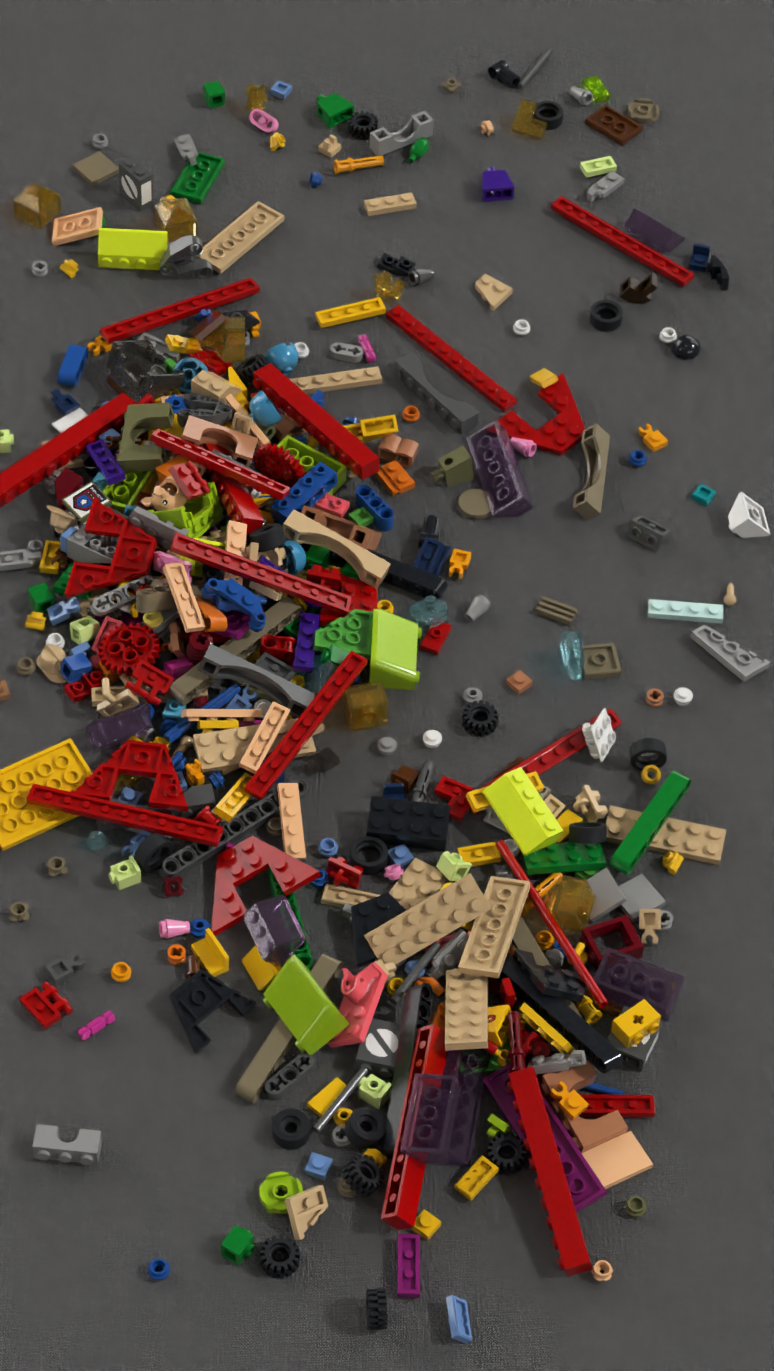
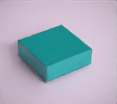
[691,484,716,506]

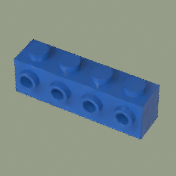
[271,461,338,525]

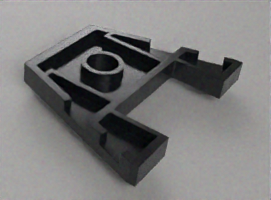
[351,893,406,967]
[512,949,589,1002]
[169,969,257,1054]

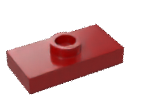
[420,619,452,655]
[499,978,517,1011]

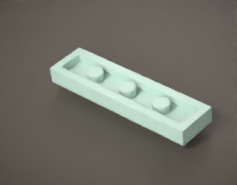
[648,599,723,624]

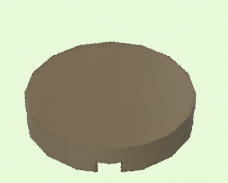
[627,98,660,124]
[458,489,494,520]

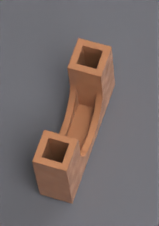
[181,415,258,467]
[301,505,382,551]
[539,1059,628,1153]

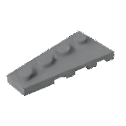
[690,625,771,682]

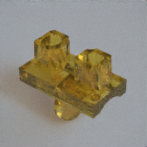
[245,84,267,111]
[373,270,404,300]

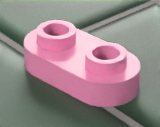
[249,108,278,134]

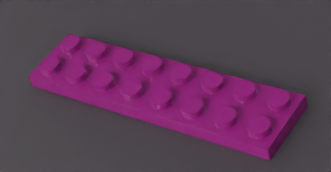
[482,1063,607,1213]

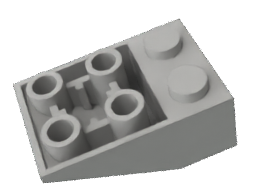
[67,523,119,564]

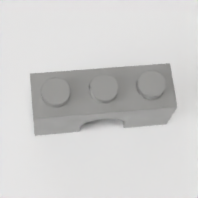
[32,1124,102,1165]

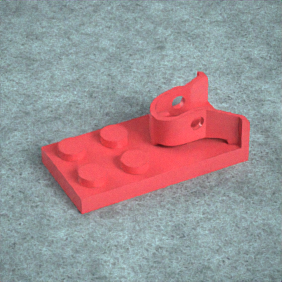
[327,962,388,1048]

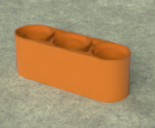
[195,596,228,632]

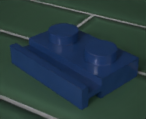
[413,536,451,576]

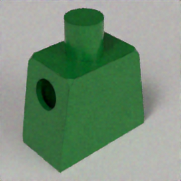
[316,93,354,129]

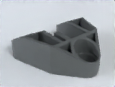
[159,235,213,280]
[177,393,232,428]

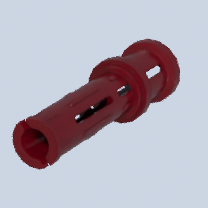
[507,1011,526,1073]

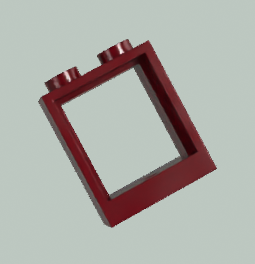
[579,915,644,972]

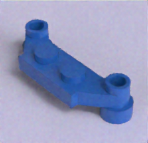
[202,578,266,632]

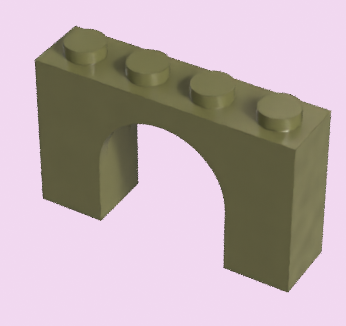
[116,403,174,473]

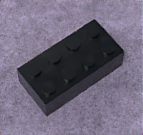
[366,796,450,852]

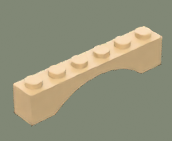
[282,509,391,589]

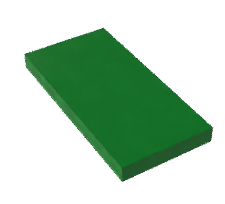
[170,152,225,205]

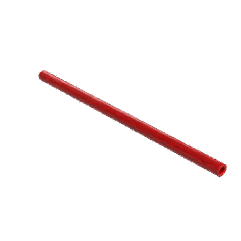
[496,840,609,1009]

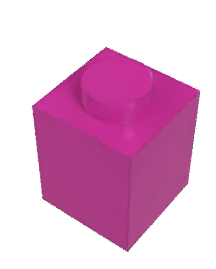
[163,657,193,684]

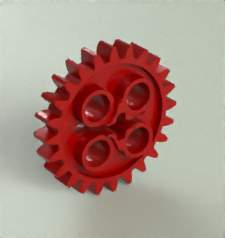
[252,443,306,488]
[98,622,161,677]

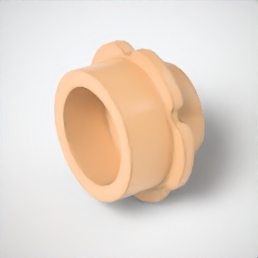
[480,120,494,136]
[591,1260,613,1281]

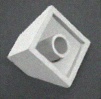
[728,492,770,538]

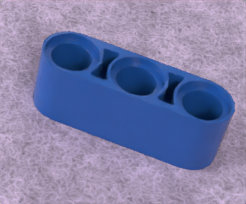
[57,344,88,387]
[355,485,394,531]

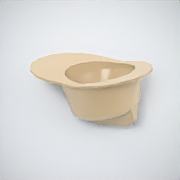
[46,505,81,534]
[37,644,67,683]

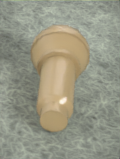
[723,583,736,606]
[171,735,193,758]

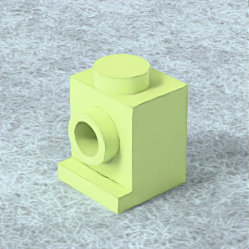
[0,429,14,453]
[70,616,101,645]
[436,851,472,881]
[108,856,141,890]
[358,1074,392,1110]

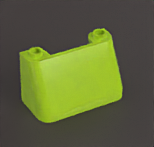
[147,482,222,538]
[369,609,422,690]
[263,954,350,1055]

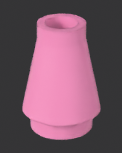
[509,437,537,457]
[159,919,190,939]

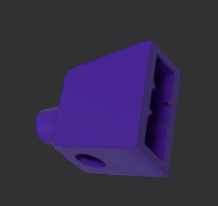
[481,167,515,202]

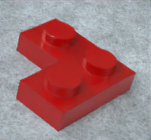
[434,775,477,823]

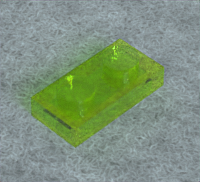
[582,75,610,103]

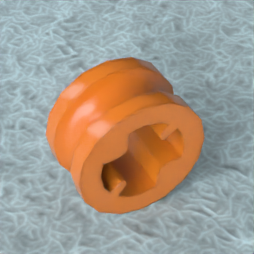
[167,944,186,965]

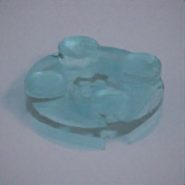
[410,595,448,627]

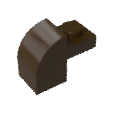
[619,272,658,304]

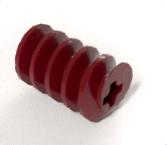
[186,631,213,667]

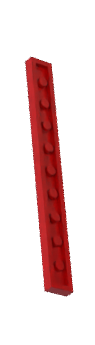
[551,196,694,287]
[100,278,260,344]
[386,305,517,412]
[170,532,352,616]
[244,650,368,800]
[464,708,622,815]
[26,783,223,847]

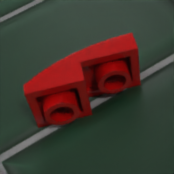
[64,670,105,703]

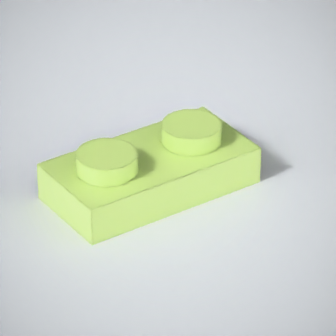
[580,156,617,178]

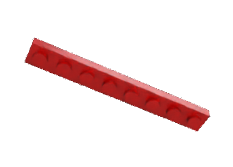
[150,428,290,500]

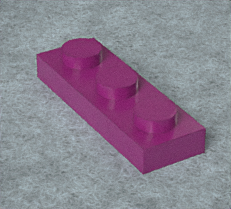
[397,1234,420,1298]

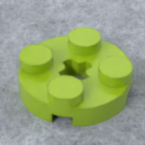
[259,1171,303,1214]

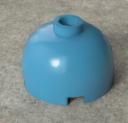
[263,342,298,375]
[173,358,208,393]
[249,390,283,427]
[278,540,306,576]

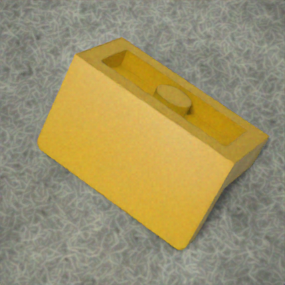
[191,928,229,977]
[242,944,282,991]

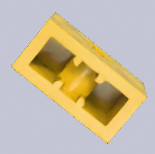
[611,999,661,1049]

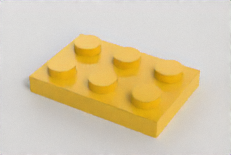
[519,1002,575,1054]

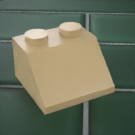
[191,370,241,404]

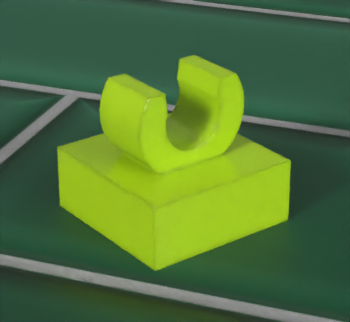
[486,1114,512,1140]

